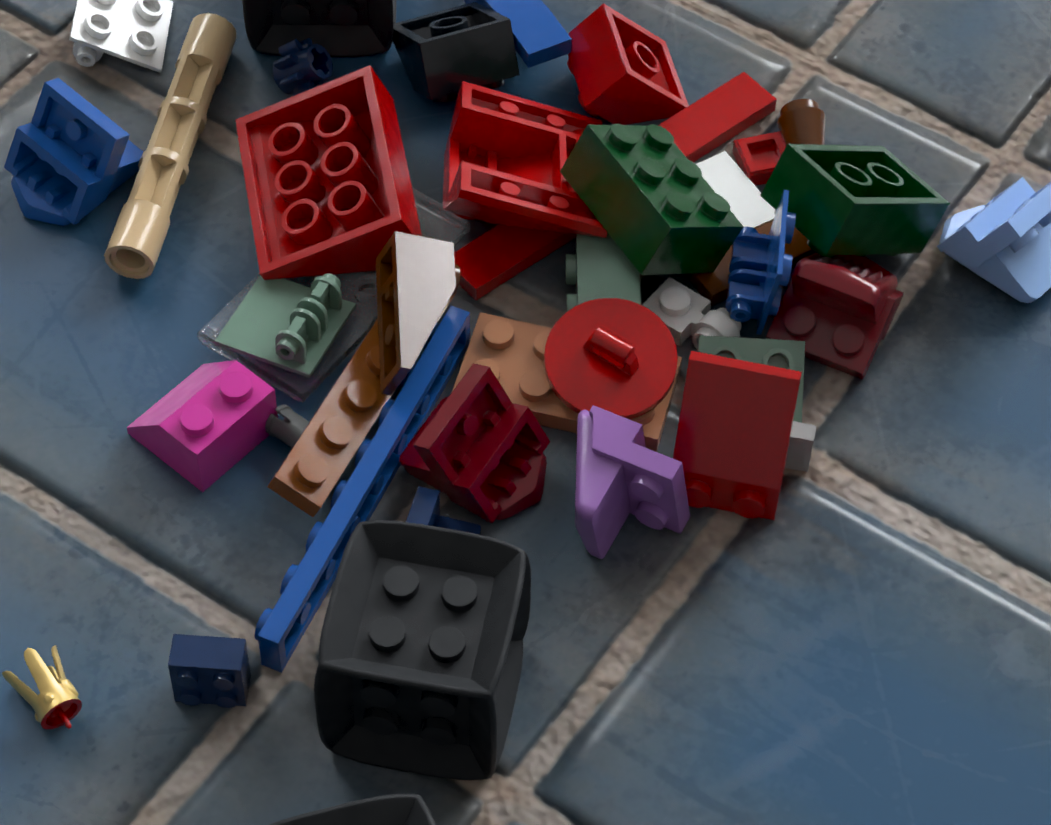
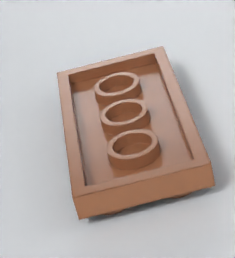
[451,312,682,452]

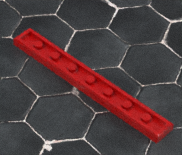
[454,72,777,301]

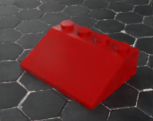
[235,65,422,280]

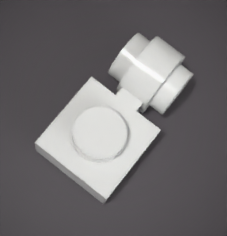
[642,277,742,350]

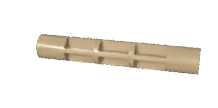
[104,13,237,279]

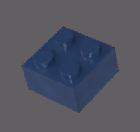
[168,634,251,708]

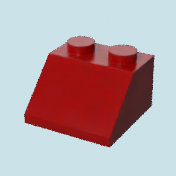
[567,3,689,125]

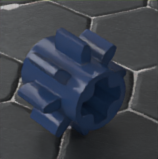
[273,38,333,96]

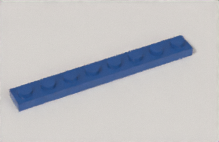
[254,305,470,673]

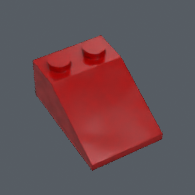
[673,351,802,520]

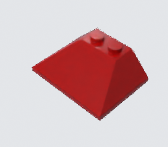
[443,81,608,238]

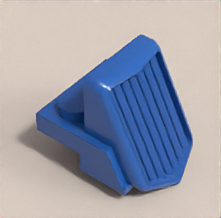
[4,78,143,226]

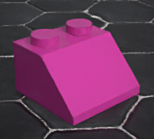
[127,360,278,492]

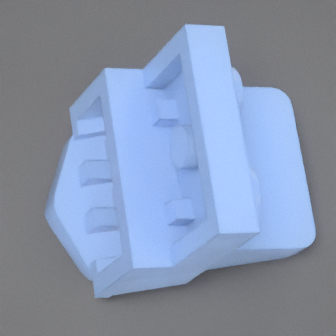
[937,177,1051,303]

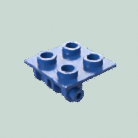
[726,190,796,335]

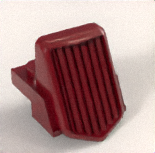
[766,253,904,380]
[399,363,550,523]

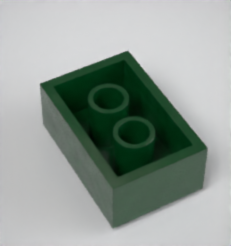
[560,124,744,275]
[760,144,950,258]

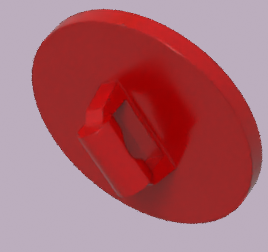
[544,298,678,420]

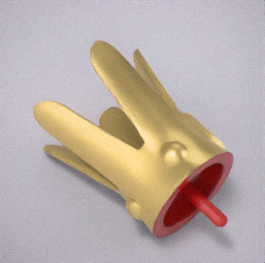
[2,645,82,729]

